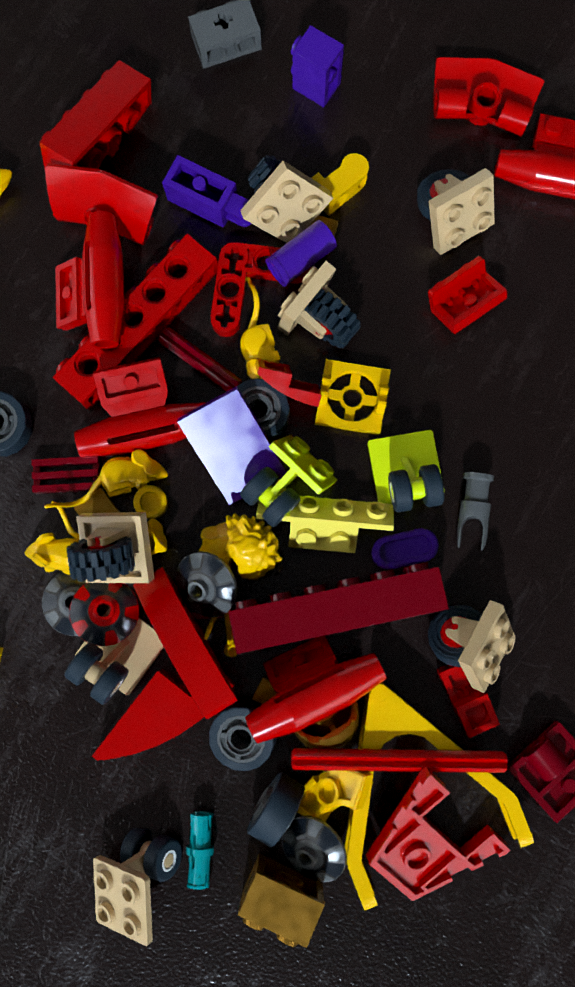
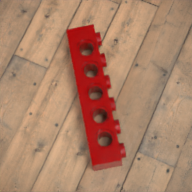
[52,233,218,410]

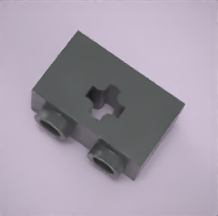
[188,0,262,69]

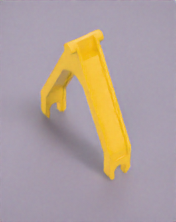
[344,682,534,911]

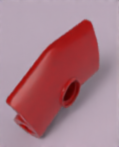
[434,57,544,136]
[45,163,158,246]

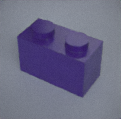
[291,25,344,107]

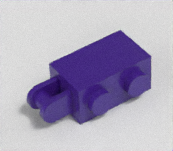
[162,155,252,228]

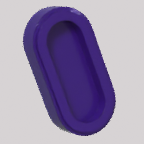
[371,528,439,570]

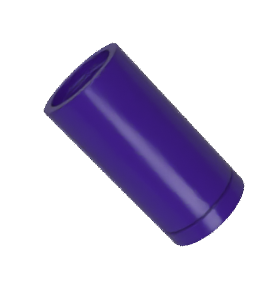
[265,220,337,287]

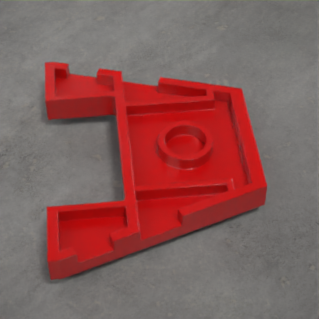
[366,766,511,901]

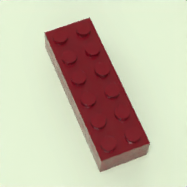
[228,562,449,654]

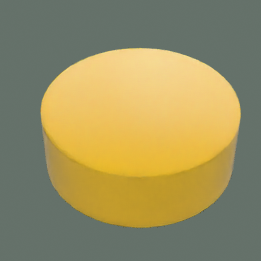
[133,485,168,519]

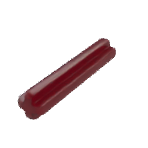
[158,327,242,392]

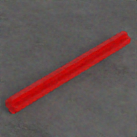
[291,748,508,773]

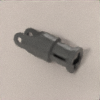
[457,472,494,550]

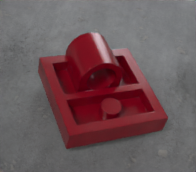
[507,720,575,824]

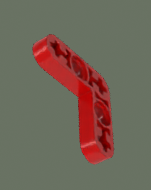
[211,242,313,337]

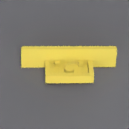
[256,496,394,553]

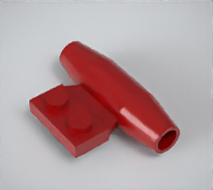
[494,113,575,200]
[55,211,124,349]
[74,357,205,457]
[245,636,387,744]

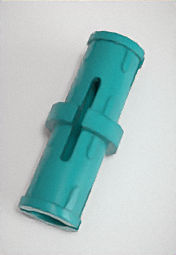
[186,811,214,890]

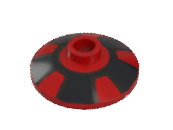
[69,583,139,647]

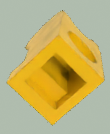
[311,153,369,216]

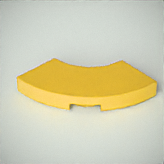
[297,770,373,822]

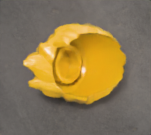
[225,513,282,581]

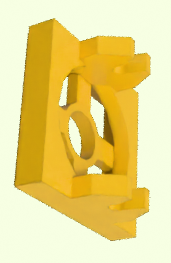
[315,359,390,435]

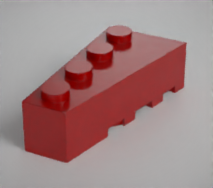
[40,60,151,169]

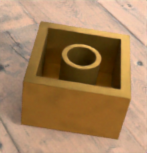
[238,853,325,948]

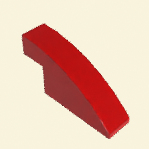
[133,567,238,719]
[92,669,236,761]

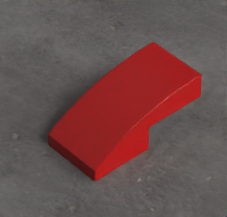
[255,358,322,407]
[436,665,500,738]

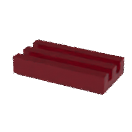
[31,456,101,494]

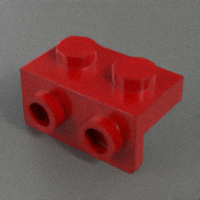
[428,256,507,334]

